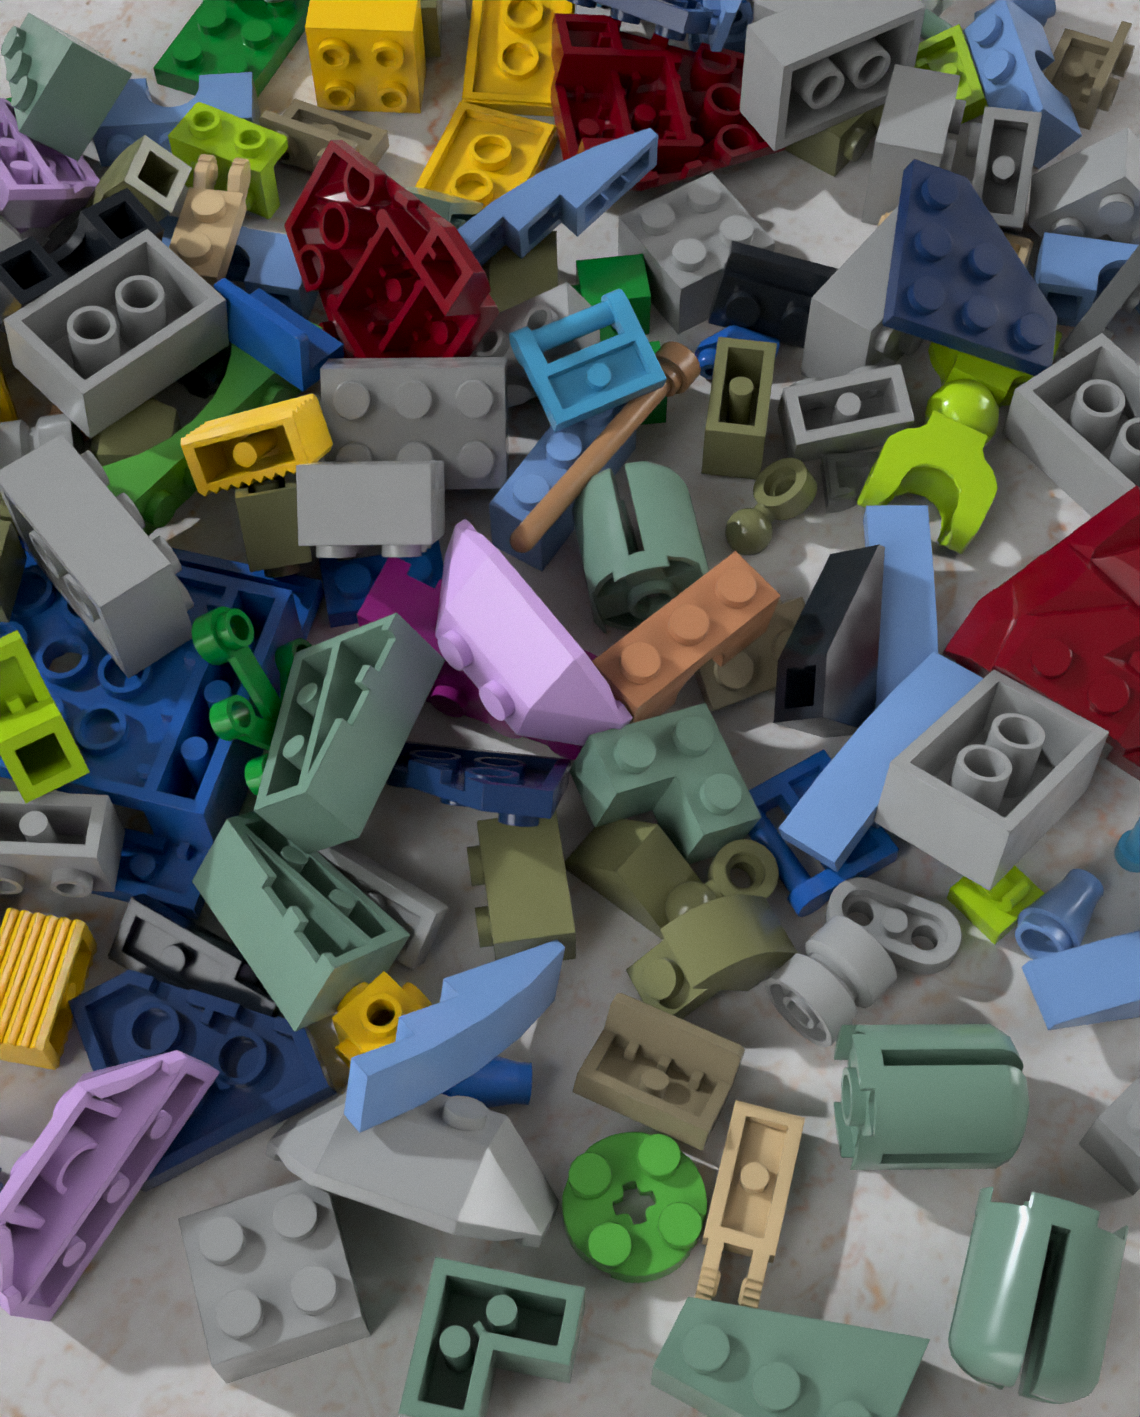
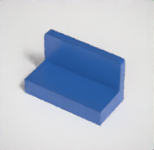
[214,278,344,392]

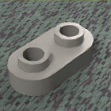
[826,877,961,975]

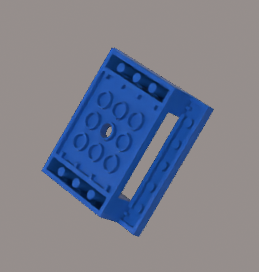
[0,536,324,920]

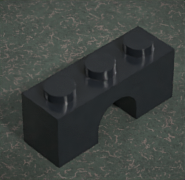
[0,188,165,336]

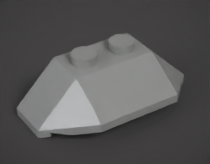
[266,1084,559,1248]

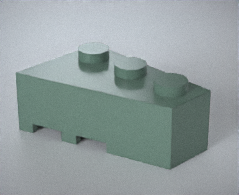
[1,12,132,161]
[253,613,445,854]
[192,811,410,1032]
[651,1297,930,1417]

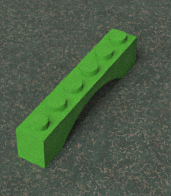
[102,322,323,536]

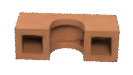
[592,551,781,724]

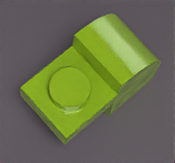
[0,630,90,804]

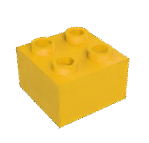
[305,0,427,113]

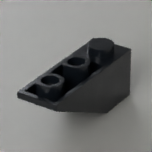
[773,545,885,738]

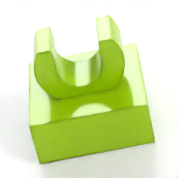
[946,865,1045,945]

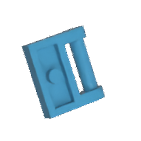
[509,289,667,433]

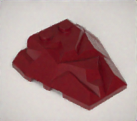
[550,13,786,191]
[284,140,499,358]
[942,485,1140,781]

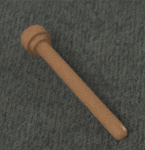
[510,341,701,553]

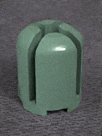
[572,461,710,634]
[834,1024,1030,1170]
[948,1187,1129,1404]

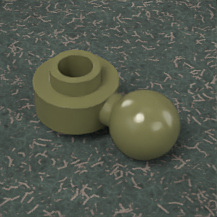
[725,458,817,556]
[665,839,779,923]

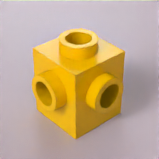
[332,971,432,1069]

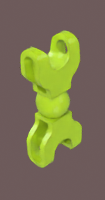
[857,330,1063,554]

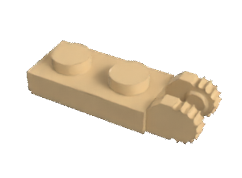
[169,154,251,288]
[695,1100,805,1309]

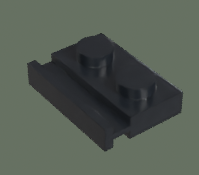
[708,241,838,348]

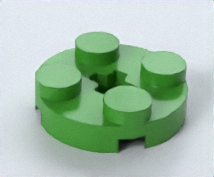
[562,1132,707,1283]

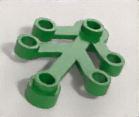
[191,606,312,796]

